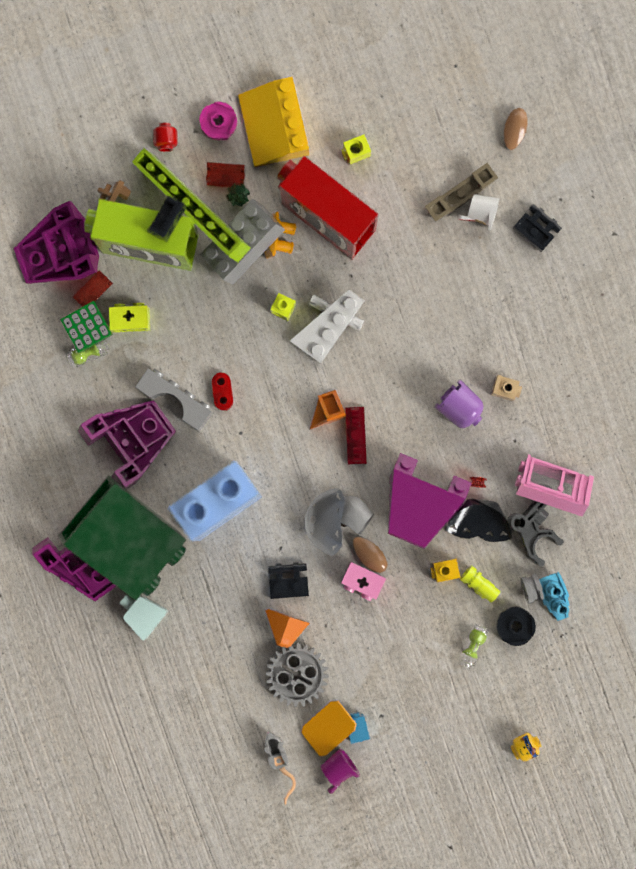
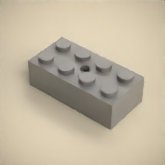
[200,198,285,285]

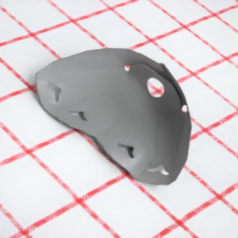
[304,488,346,556]

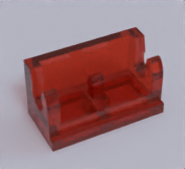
[206,162,246,189]
[73,270,113,307]

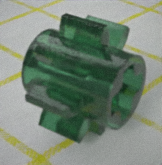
[226,183,250,207]

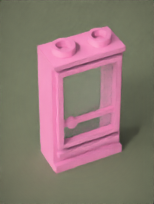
[515,454,594,517]

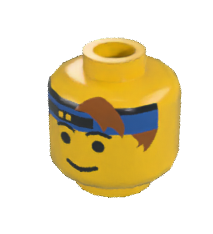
[511,733,541,762]

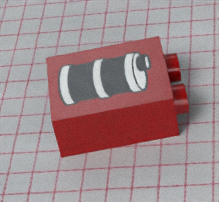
[277,156,379,260]

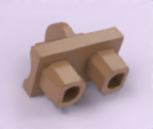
[97,180,131,202]

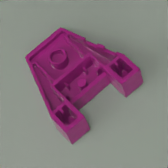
[78,400,176,489]
[388,453,472,549]
[32,537,116,602]

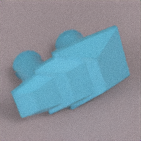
[539,572,570,621]

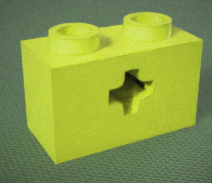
[109,303,150,333]

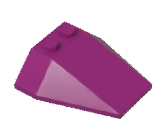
[13,201,99,284]

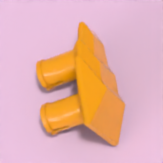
[264,212,296,259]

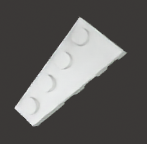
[290,290,365,363]

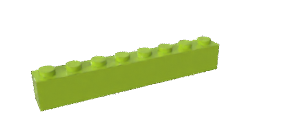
[132,148,251,262]

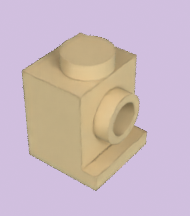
[491,375,522,401]

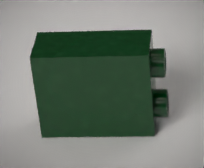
[58,475,186,600]

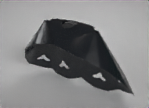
[446,498,512,542]

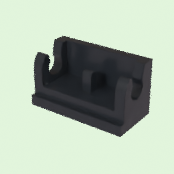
[147,195,186,242]

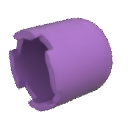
[434,379,484,428]

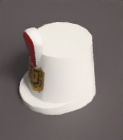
[458,194,500,231]

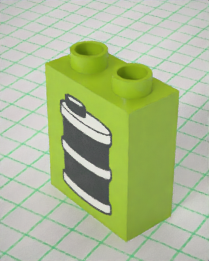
[84,199,199,271]

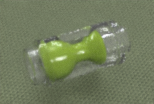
[66,339,110,368]
[458,624,489,668]

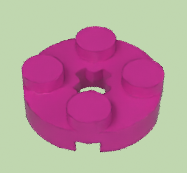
[199,102,237,141]

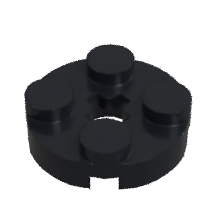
[496,607,536,646]

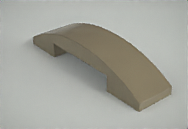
[425,162,498,222]

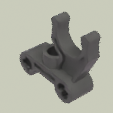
[507,485,564,566]

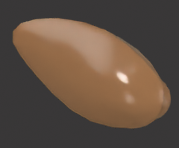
[504,108,528,150]
[353,537,387,573]

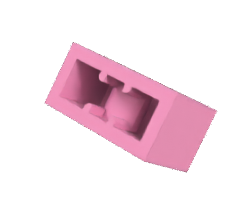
[341,562,386,601]

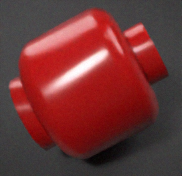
[153,122,178,152]

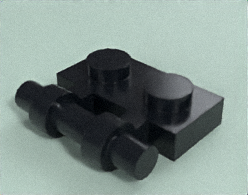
[513,204,562,252]
[268,562,309,599]

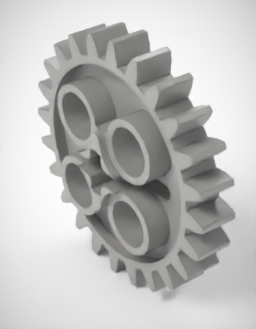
[266,643,329,707]

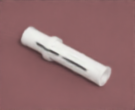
[309,295,364,331]

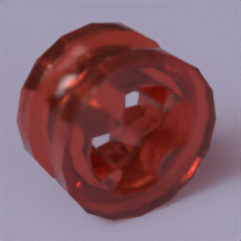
[470,477,487,488]

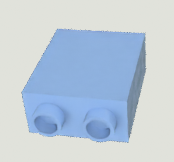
[168,461,262,541]

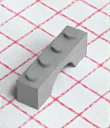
[135,368,213,432]

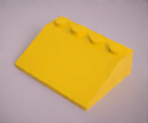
[238,76,309,167]

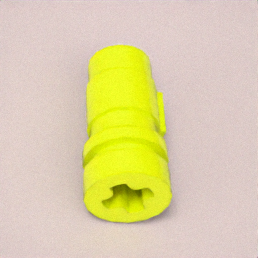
[460,565,500,603]

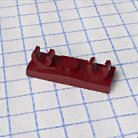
[345,407,367,465]

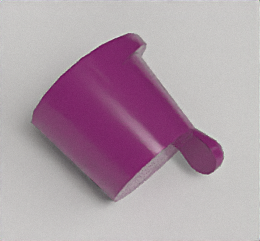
[320,748,360,794]

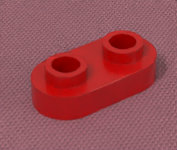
[212,372,234,411]

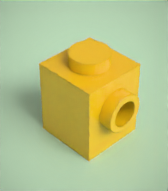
[430,559,460,582]

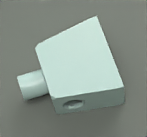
[119,595,168,641]

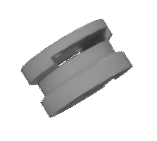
[520,574,544,604]

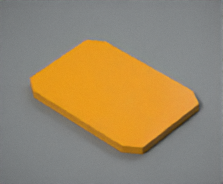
[301,701,357,756]

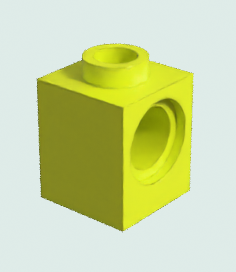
[341,134,371,164]
[270,293,296,321]

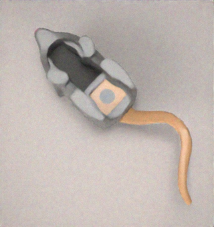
[264,732,296,805]

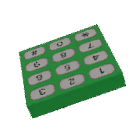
[60,301,113,353]

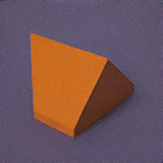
[309,390,346,430]
[265,609,310,648]

